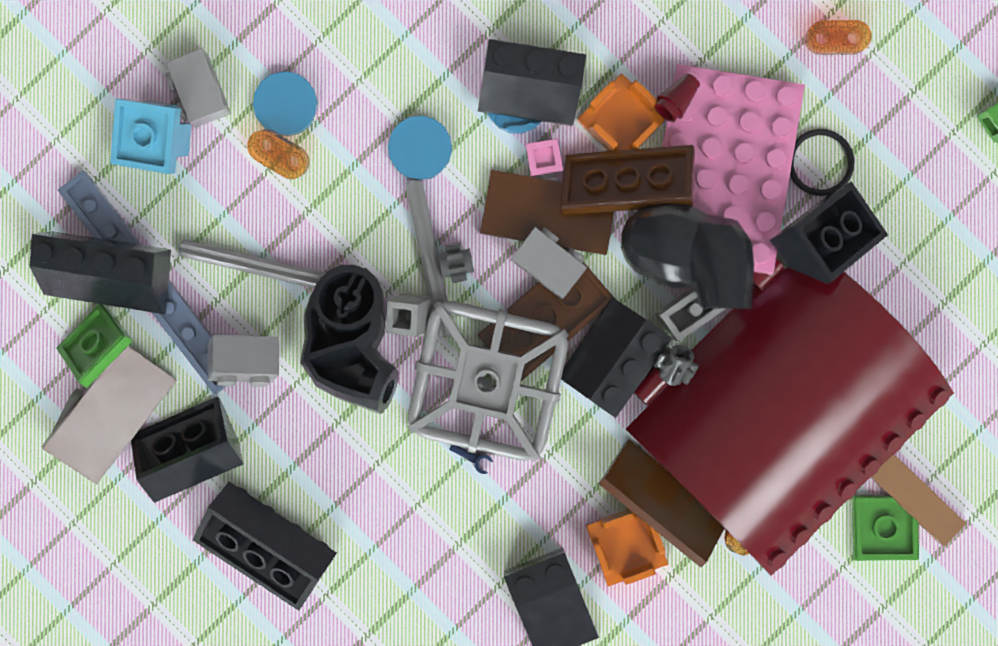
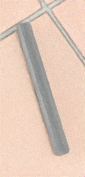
[405,180,451,337]
[179,240,325,288]

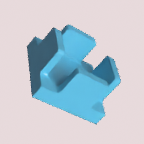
[110,99,192,174]

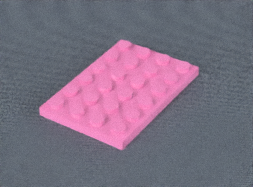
[662,64,805,275]

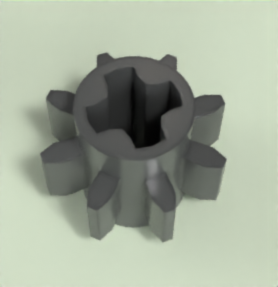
[438,243,474,283]
[655,345,699,386]

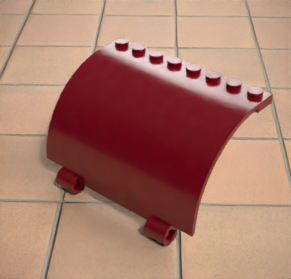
[626,259,954,576]

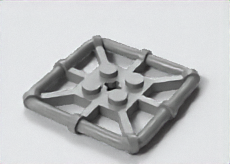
[407,300,569,462]

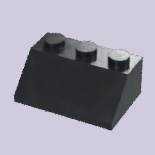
[477,39,586,126]
[770,181,888,284]
[561,298,672,418]
[131,396,244,503]

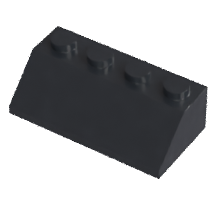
[29,231,171,314]
[192,481,337,611]

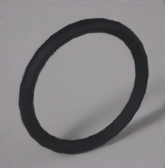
[790,129,855,196]

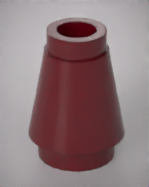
[654,73,700,122]

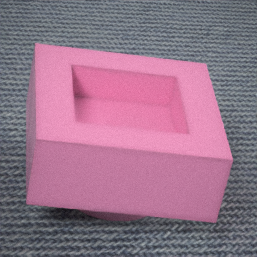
[526,139,563,177]

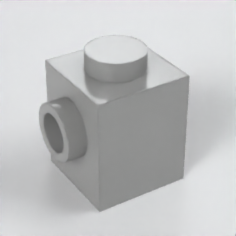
[386,293,432,337]

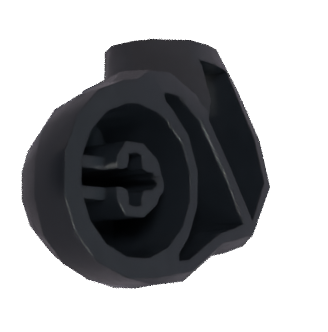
[621,203,754,309]
[300,265,399,414]

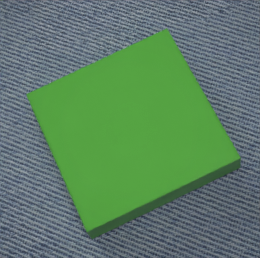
[56,304,133,388]
[852,495,919,561]

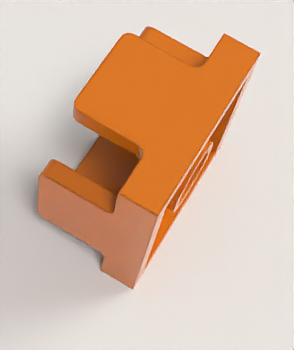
[577,73,665,151]
[585,509,669,587]

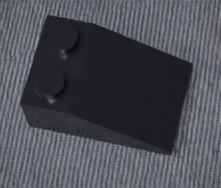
[503,547,599,646]

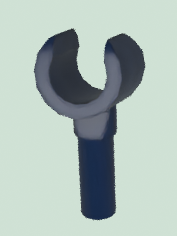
[449,445,493,474]

